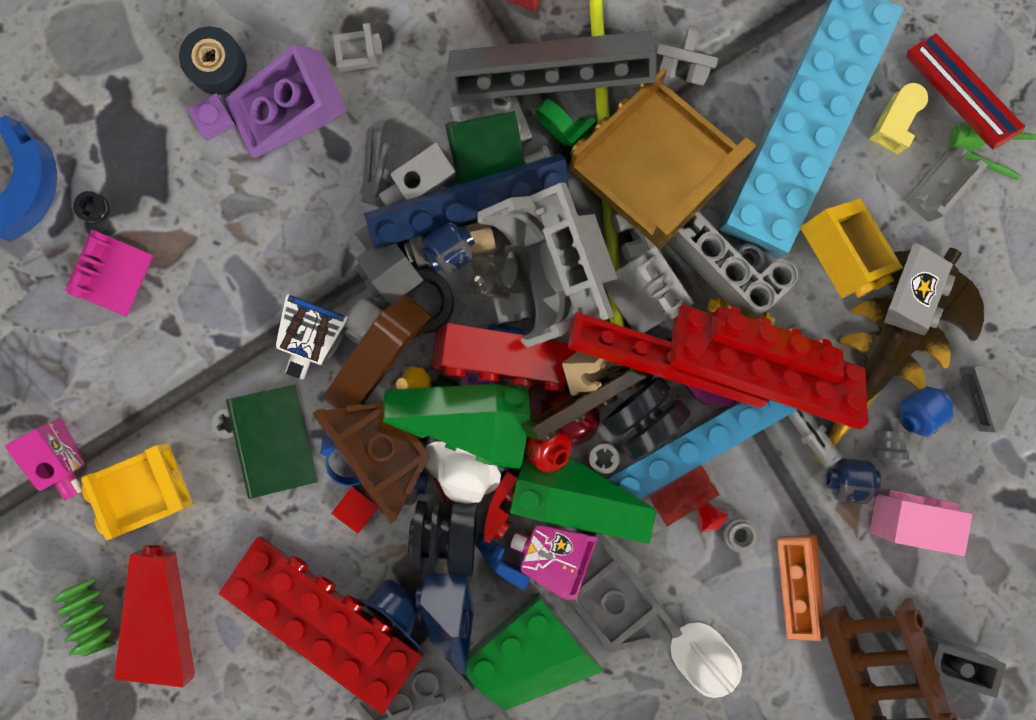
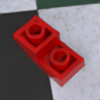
[484,470,518,543]

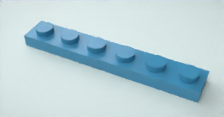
[606,400,798,499]

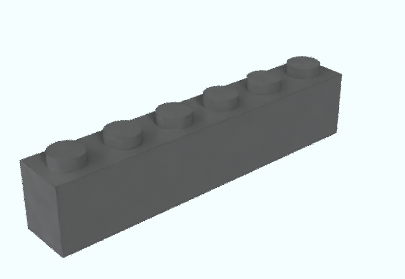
[447,31,657,102]

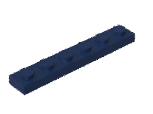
[364,154,569,249]

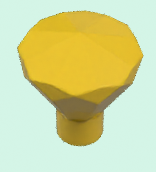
[396,366,430,389]

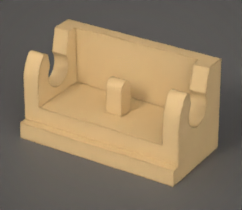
[562,351,621,395]

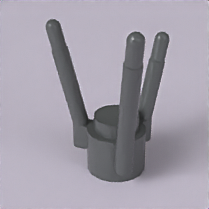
[360,127,421,208]

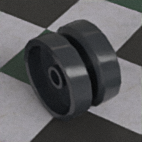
[602,376,691,460]

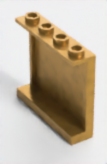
[569,68,757,249]

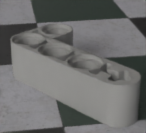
[668,212,798,319]

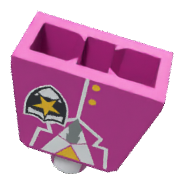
[5,417,85,501]
[511,525,598,600]

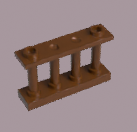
[821,598,958,720]

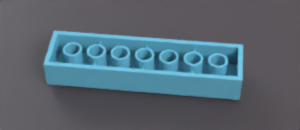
[719,0,904,258]

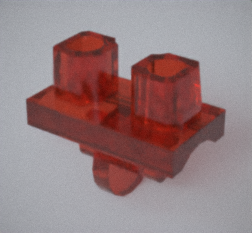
[648,465,720,526]

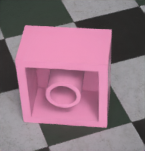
[869,490,972,556]

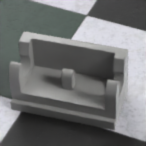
[904,147,988,222]
[483,251,532,325]

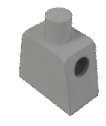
[379,142,458,206]

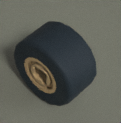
[179,26,247,95]

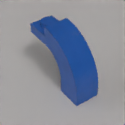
[0,115,57,242]

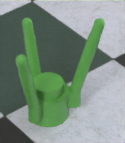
[949,122,1036,180]

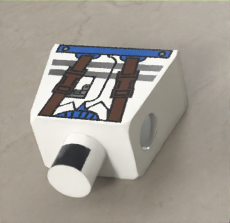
[276,294,348,380]

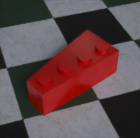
[430,323,577,392]

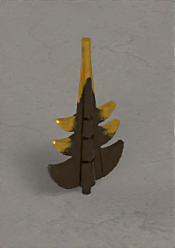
[813,248,984,464]

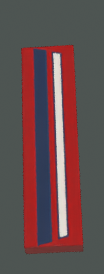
[906,33,1026,150]

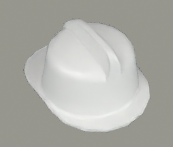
[425,441,501,504]
[670,622,742,698]

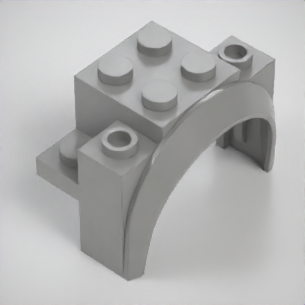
[478,183,618,348]

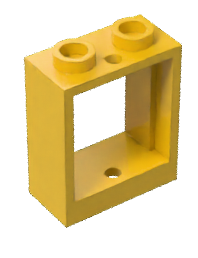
[800,198,903,298]

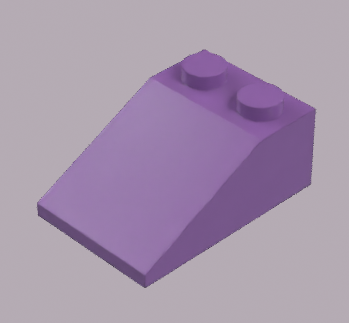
[225,44,347,158]

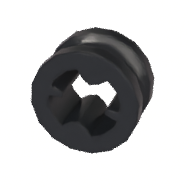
[73,191,110,224]

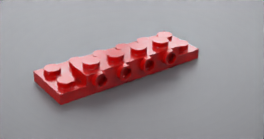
[670,304,868,430]
[218,536,424,715]

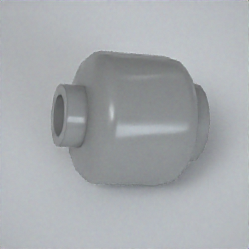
[344,298,389,345]

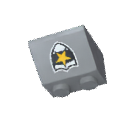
[884,243,955,335]

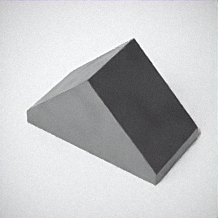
[959,365,1024,433]

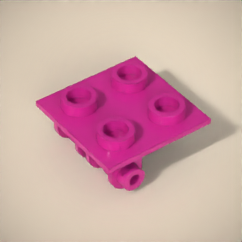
[64,229,154,317]

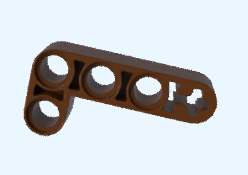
[323,294,433,409]

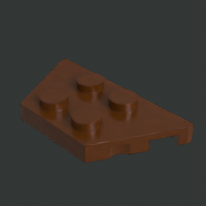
[313,401,430,525]

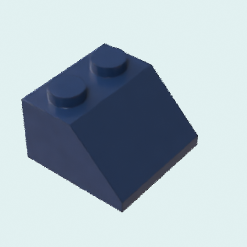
[416,573,474,675]

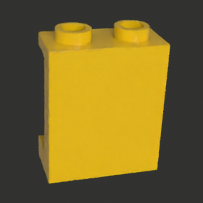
[81,443,194,541]

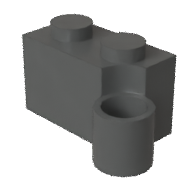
[354,225,424,305]
[904,634,1006,698]

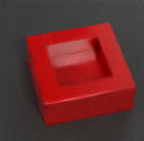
[331,486,378,534]

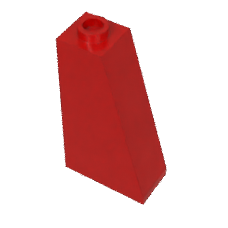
[114,545,195,688]

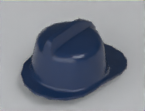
[357,580,423,651]

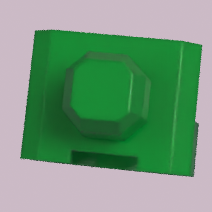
[535,99,597,147]

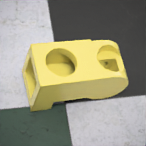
[869,83,928,155]

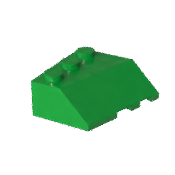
[466,592,604,710]

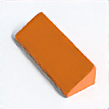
[777,535,826,641]

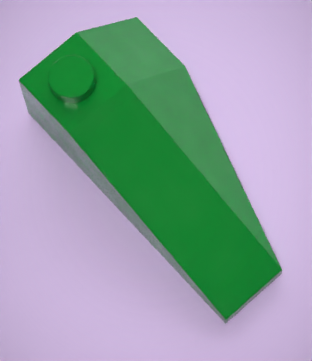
[383,384,530,469]
[510,456,657,544]

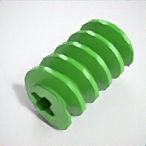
[52,578,116,657]

